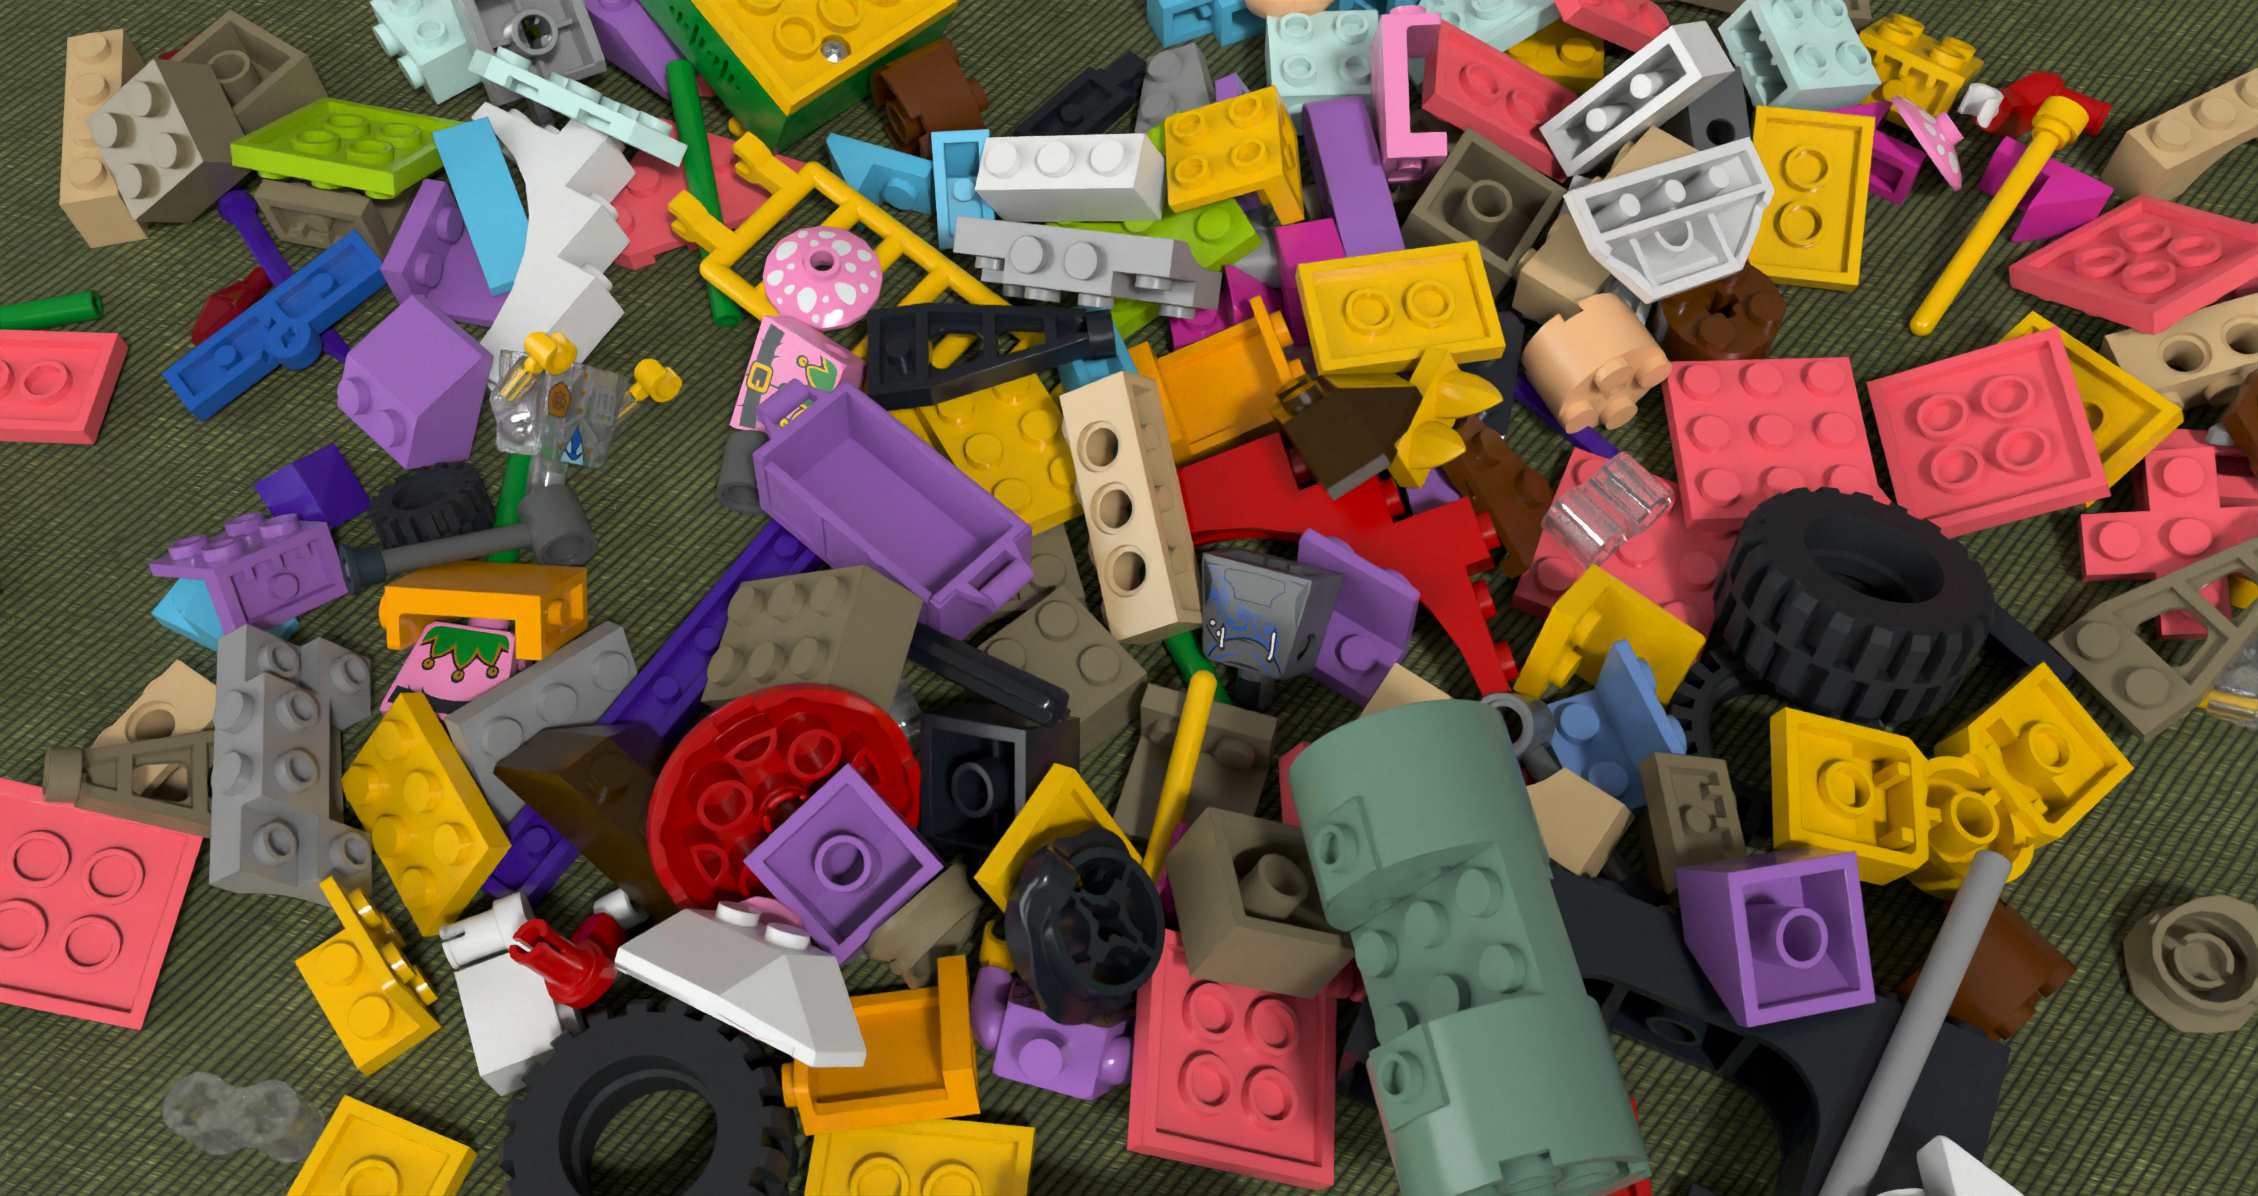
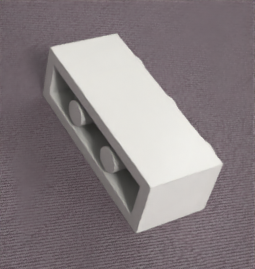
[1539,21,1735,177]
[975,133,1167,222]

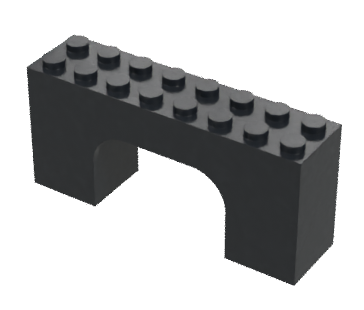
[1335,857,2011,1196]

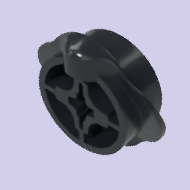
[1005,828,1165,1026]

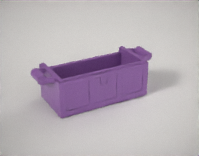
[752,378,1034,641]

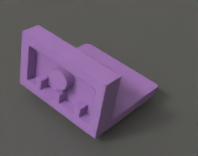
[380,178,511,327]
[148,512,349,635]
[1297,528,1420,709]

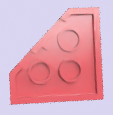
[610,118,807,270]

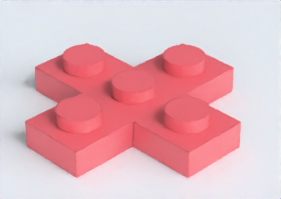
[2077,447,2258,641]

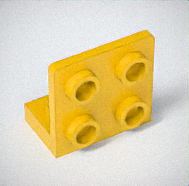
[1857,14,1984,131]
[1164,85,1305,226]
[1513,563,1706,711]
[294,875,442,1077]

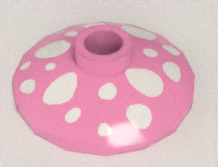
[1891,95,1964,192]
[763,226,883,332]

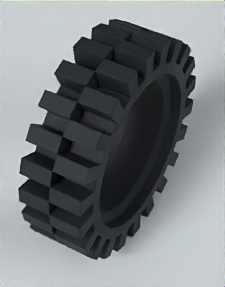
[1666,646,1882,851]

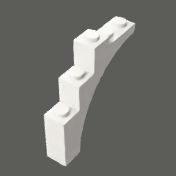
[471,102,636,419]

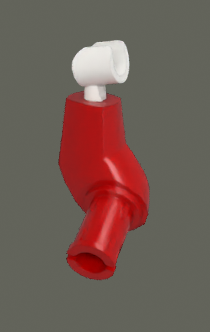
[1957,71,2113,139]
[509,888,649,1009]

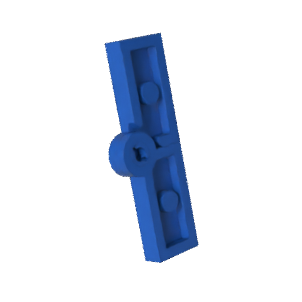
[161,229,387,422]

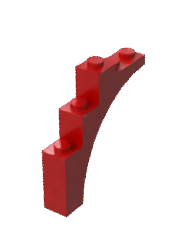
[1177,431,1520,698]

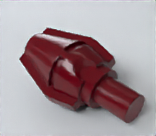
[190,267,273,346]

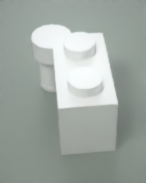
[439,891,586,1096]

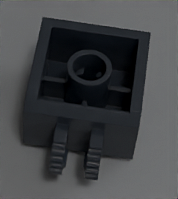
[920,701,1080,900]

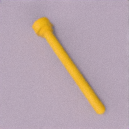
[1909,96,2089,337]
[1136,670,1217,996]

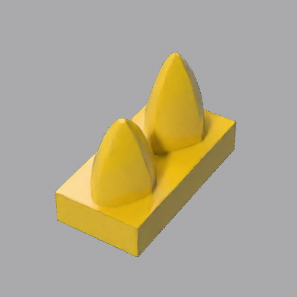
[1387,348,1503,489]

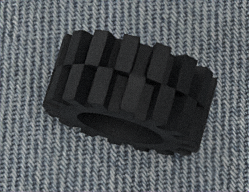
[367,461,496,549]

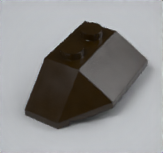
[1267,373,1423,501]
[493,723,681,924]

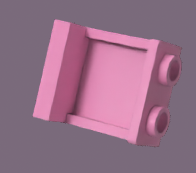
[1370,5,1447,184]

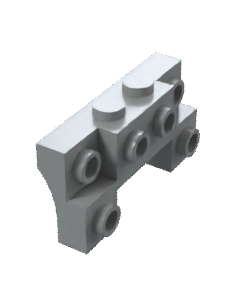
[953,216,1222,320]
[209,624,372,908]

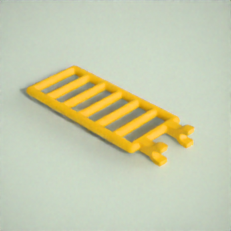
[668,131,1064,453]

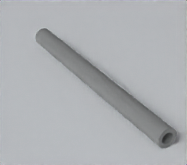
[1818,850,2012,1196]

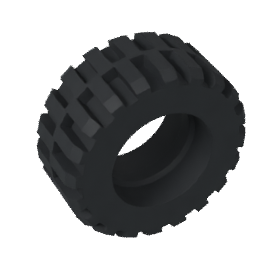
[1713,487,1996,725]
[498,999,800,1196]

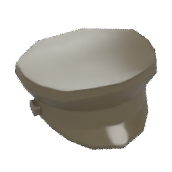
[863,860,984,990]
[2121,894,2258,1033]

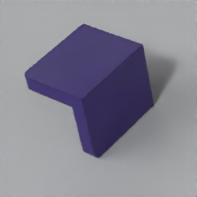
[253,443,371,530]

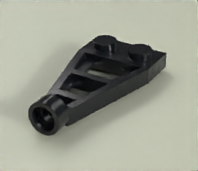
[867,302,1117,411]

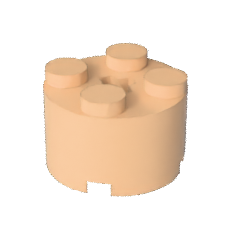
[1521,293,1673,434]

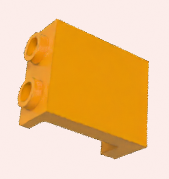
[1127,295,1306,470]
[379,560,588,661]
[782,954,980,1136]

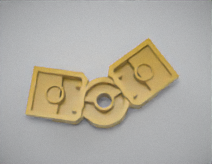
[1770,661,2134,901]

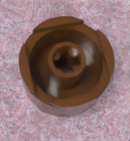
[869,37,989,161]
[1649,258,1786,362]
[1893,897,2078,1042]

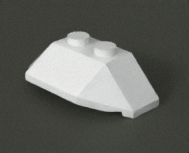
[1563,137,1775,304]
[614,901,867,1067]

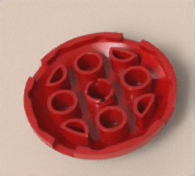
[647,682,921,911]

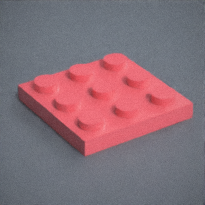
[2009,194,2258,335]
[1866,326,2111,539]
[1661,357,1882,532]
[1510,447,1740,668]
[0,777,203,1030]
[1127,928,1337,1190]

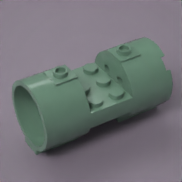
[1288,699,1652,1196]

